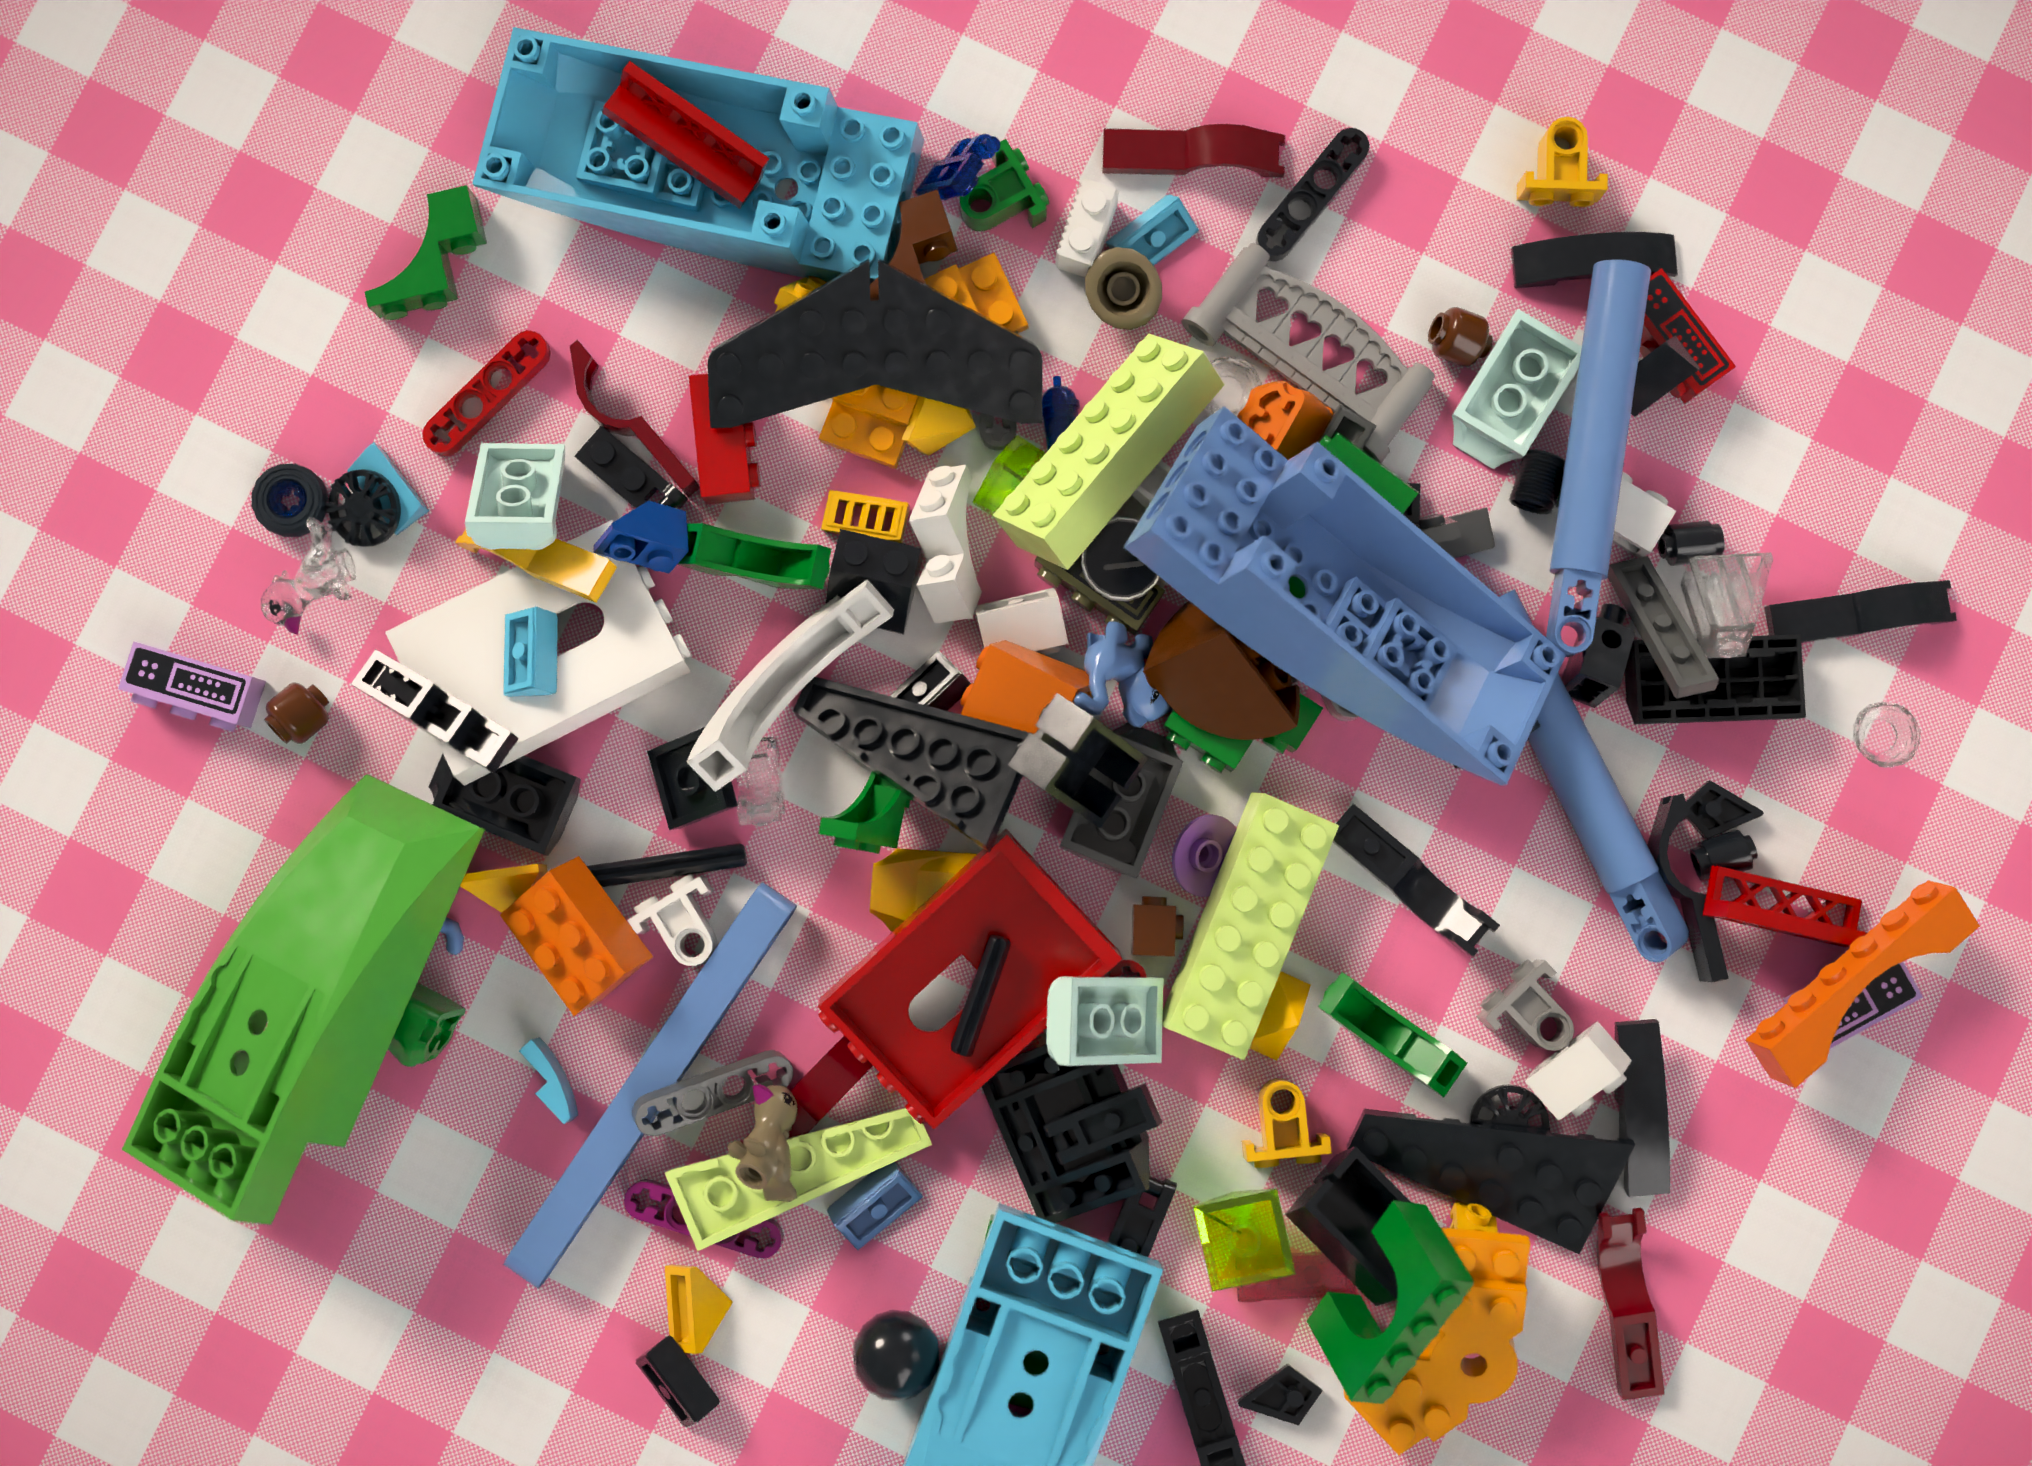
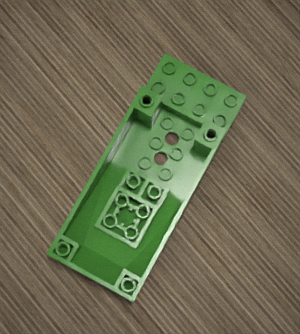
[122,774,485,1225]

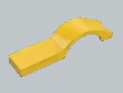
[455,529,617,603]

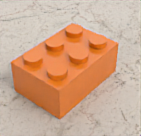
[500,856,653,1016]

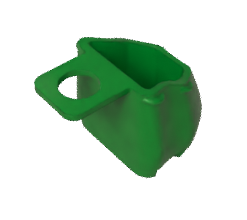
[388,982,465,1067]

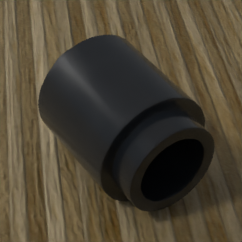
[1658,520,1725,566]
[1690,830,1758,881]

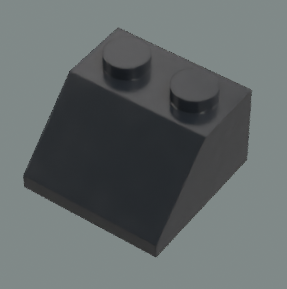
[825,529,923,635]

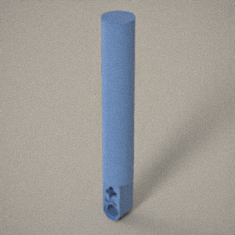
[1546,260,1651,657]
[1499,589,1689,962]

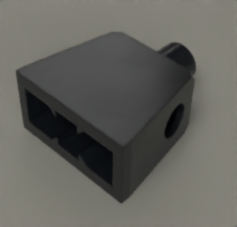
[1561,604,1635,708]

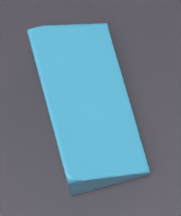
[1106,194,1199,266]
[347,442,430,535]
[503,607,558,697]

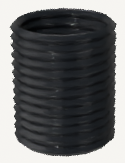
[1509,449,1565,515]

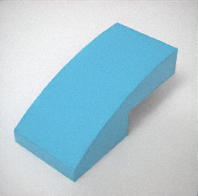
[519,1037,578,1124]

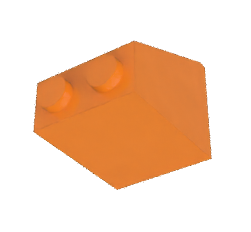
[960,640,1092,734]

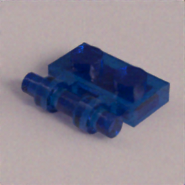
[915,134,1000,200]

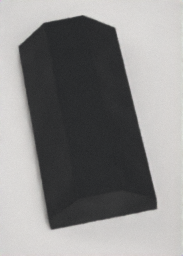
[1625,634,1806,725]

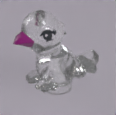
[260,517,356,635]

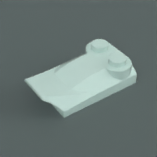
[1452,309,1582,469]
[465,443,566,550]
[1046,976,1163,1066]

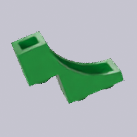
[365,185,487,320]
[677,523,831,589]
[1162,693,1323,773]
[818,771,915,854]
[1318,972,1467,1097]

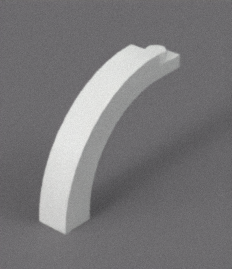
[687,579,894,792]

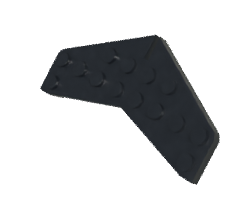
[708,258,1043,428]

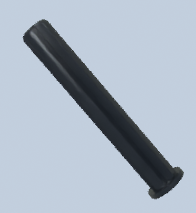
[583,844,747,887]

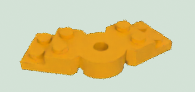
[818,252,1029,469]
[1343,1227,1530,1455]

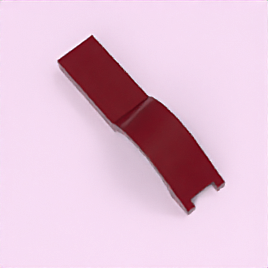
[1102,124,1285,178]
[570,340,700,498]
[741,1036,873,1144]
[1597,1208,1665,1400]

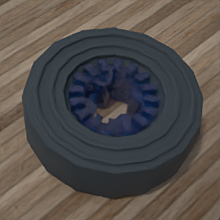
[251,464,328,537]

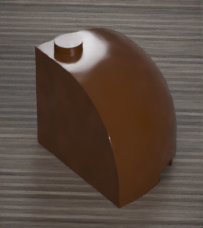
[1143,601,1300,740]

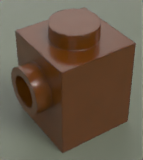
[1131,896,1184,957]

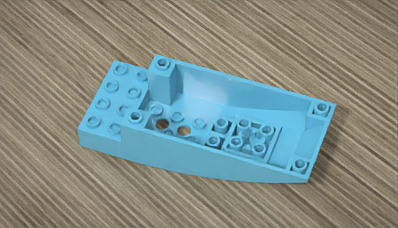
[472,27,924,284]
[903,1203,1163,1466]

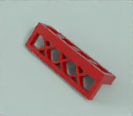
[602,61,770,209]
[1703,866,1867,948]

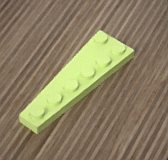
[665,1108,932,1251]

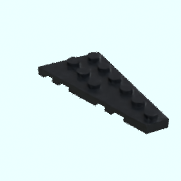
[793,677,1034,853]
[1347,1109,1636,1254]

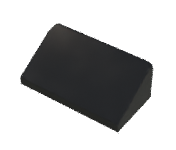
[1631,335,1701,417]
[890,650,971,711]
[635,1336,720,1428]

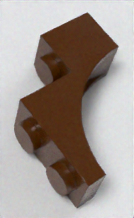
[870,189,958,298]

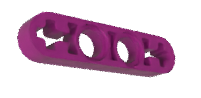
[624,1179,784,1259]

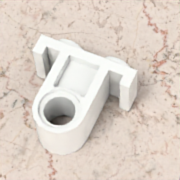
[628,874,718,966]

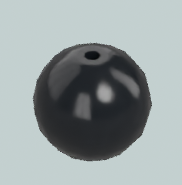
[853,1310,939,1401]

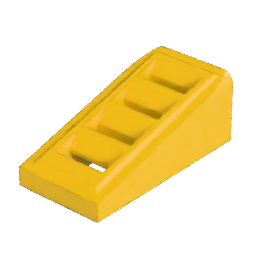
[821,490,910,543]

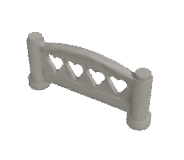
[1182,243,1435,463]

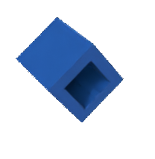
[593,501,689,574]

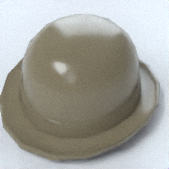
[1085,247,1162,330]

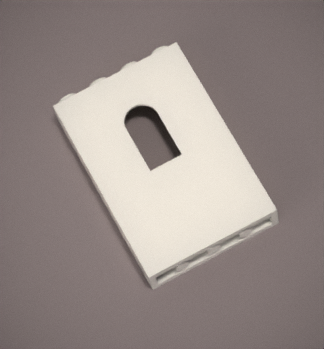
[385,520,691,786]

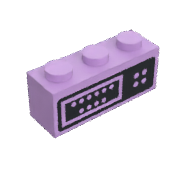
[118,642,266,732]
[1774,962,1923,1049]

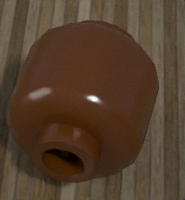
[1428,307,1493,367]
[264,682,329,744]

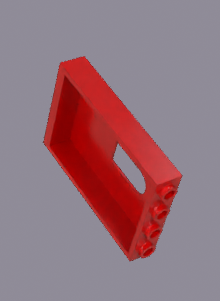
[818,829,1123,1129]

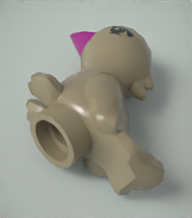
[727,1084,797,1202]

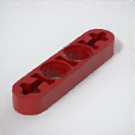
[422,330,551,457]

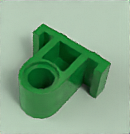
[960,139,1049,232]

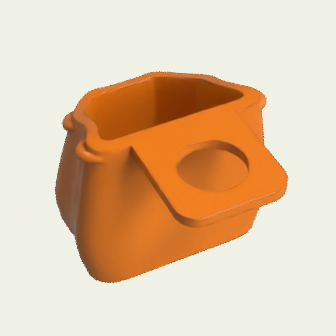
[1237,381,1333,460]

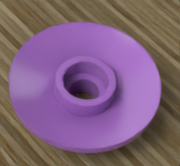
[1172,814,1237,897]

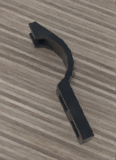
[1764,580,1957,643]
[1647,794,1729,982]
[1333,803,1500,958]

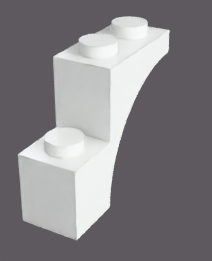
[909,464,982,623]

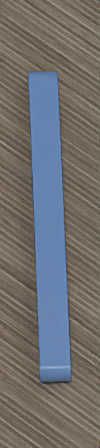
[503,882,797,1289]

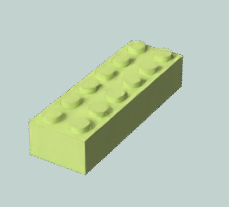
[992,333,1224,570]
[1162,792,1339,1061]

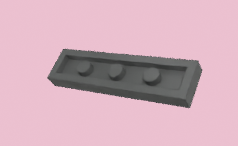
[1608,556,1719,698]

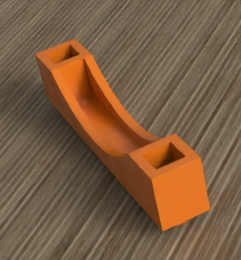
[1745,880,1980,1089]

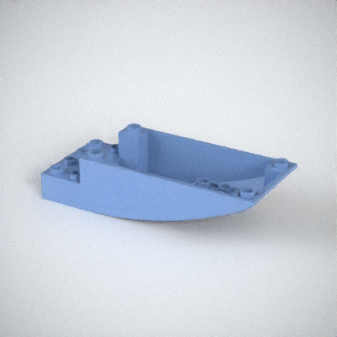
[1124,406,1566,786]

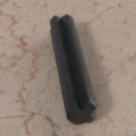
[951,934,1011,1057]

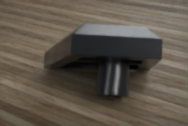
[1685,780,1764,839]
[1237,1363,1323,1425]

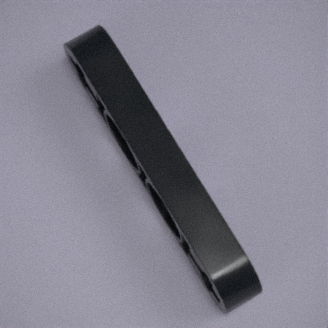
[1256,128,1370,262]

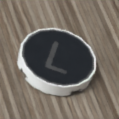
[1081,517,1159,602]

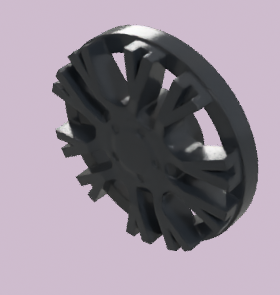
[325,469,401,547]
[1469,1084,1550,1130]

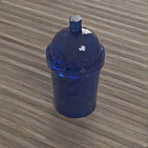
[1042,376,1080,451]

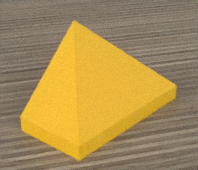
[902,396,976,456]
[460,864,548,913]
[1250,971,1311,1061]
[665,1264,733,1354]

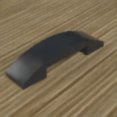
[1511,232,1678,288]
[1158,1309,1246,1466]

